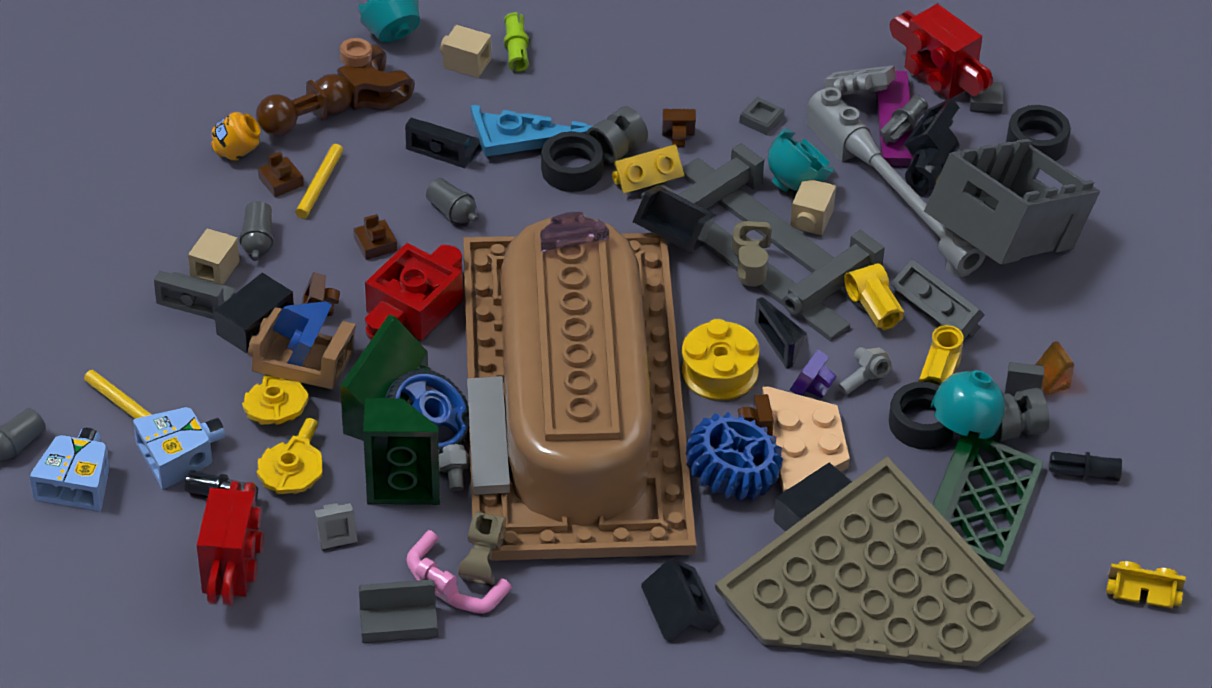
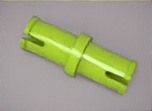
[504,12,529,72]

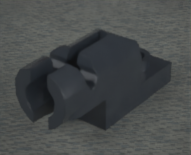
[904,98,960,195]

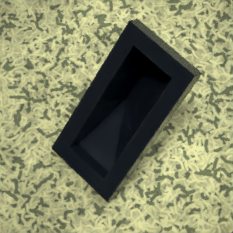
[755,297,807,369]

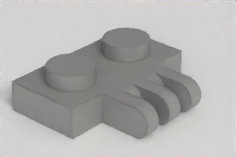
[824,66,896,95]

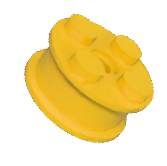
[682,319,759,401]

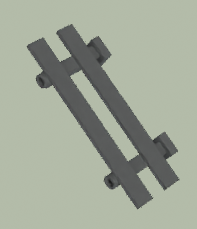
[641,143,885,342]

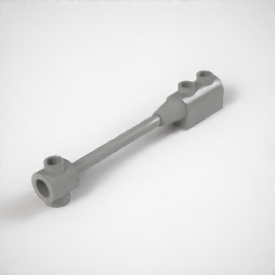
[806,87,985,277]

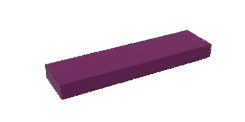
[876,70,913,167]

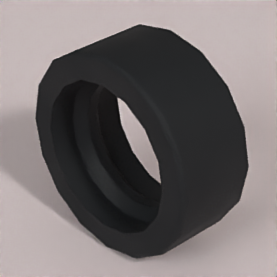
[1006,105,1071,161]
[541,131,604,192]
[888,382,954,449]

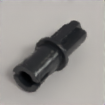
[1048,452,1122,481]
[185,470,259,503]

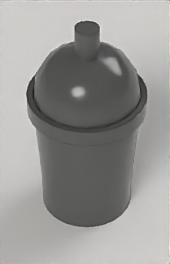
[426,178,478,224]
[239,201,274,261]
[0,408,46,460]

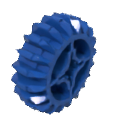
[685,412,783,502]

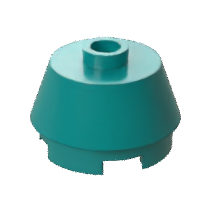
[358,0,421,42]

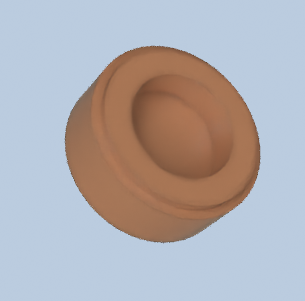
[339,38,372,67]

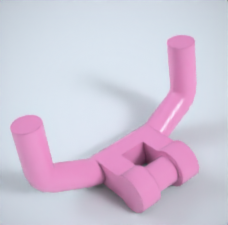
[406,530,512,614]

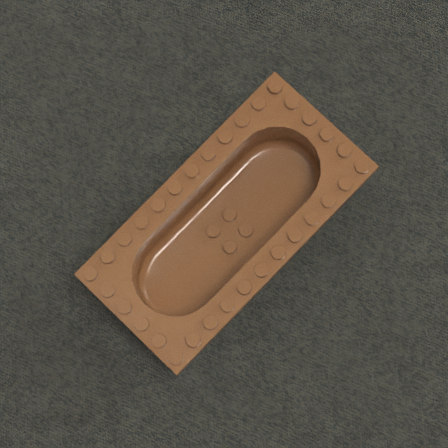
[462,215,697,561]

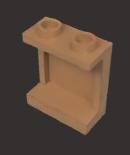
[248,307,356,390]

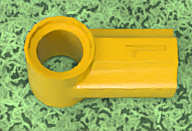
[844,263,904,331]
[919,325,964,385]

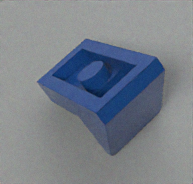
[273,301,332,366]

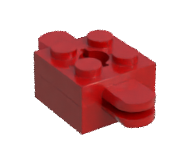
[889,3,993,100]
[365,243,463,341]
[196,481,264,606]

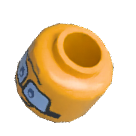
[211,111,261,161]

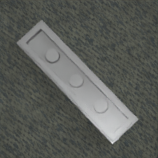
[467,376,510,495]

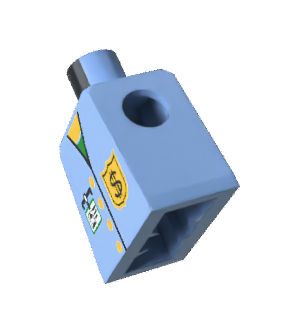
[133,407,226,490]
[30,428,109,511]

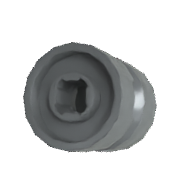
[586,106,648,165]
[992,388,1050,442]

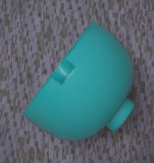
[767,129,834,192]
[931,370,1005,439]

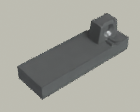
[890,259,985,340]

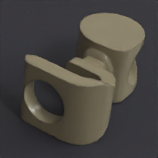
[732,221,772,287]
[458,511,506,586]

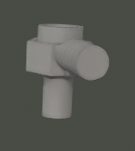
[838,347,892,395]
[439,444,471,491]

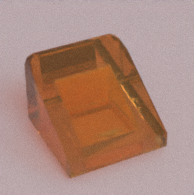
[1035,341,1074,394]

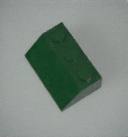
[340,315,432,441]
[363,398,440,505]

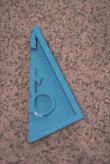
[471,105,594,157]

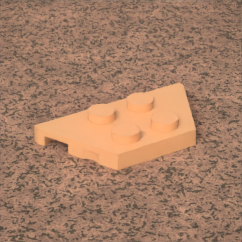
[762,386,850,493]

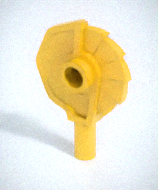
[242,375,309,425]
[256,418,323,495]

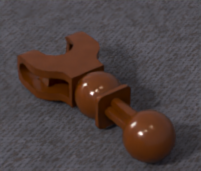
[256,44,415,136]

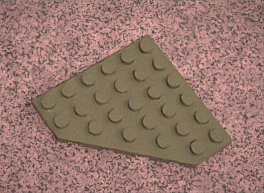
[715,456,1035,667]

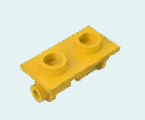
[612,144,684,194]
[1106,561,1186,609]

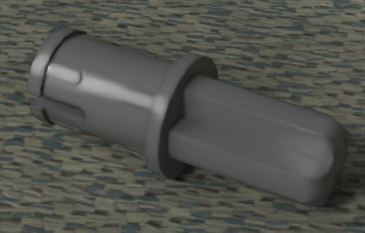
[880,95,929,144]

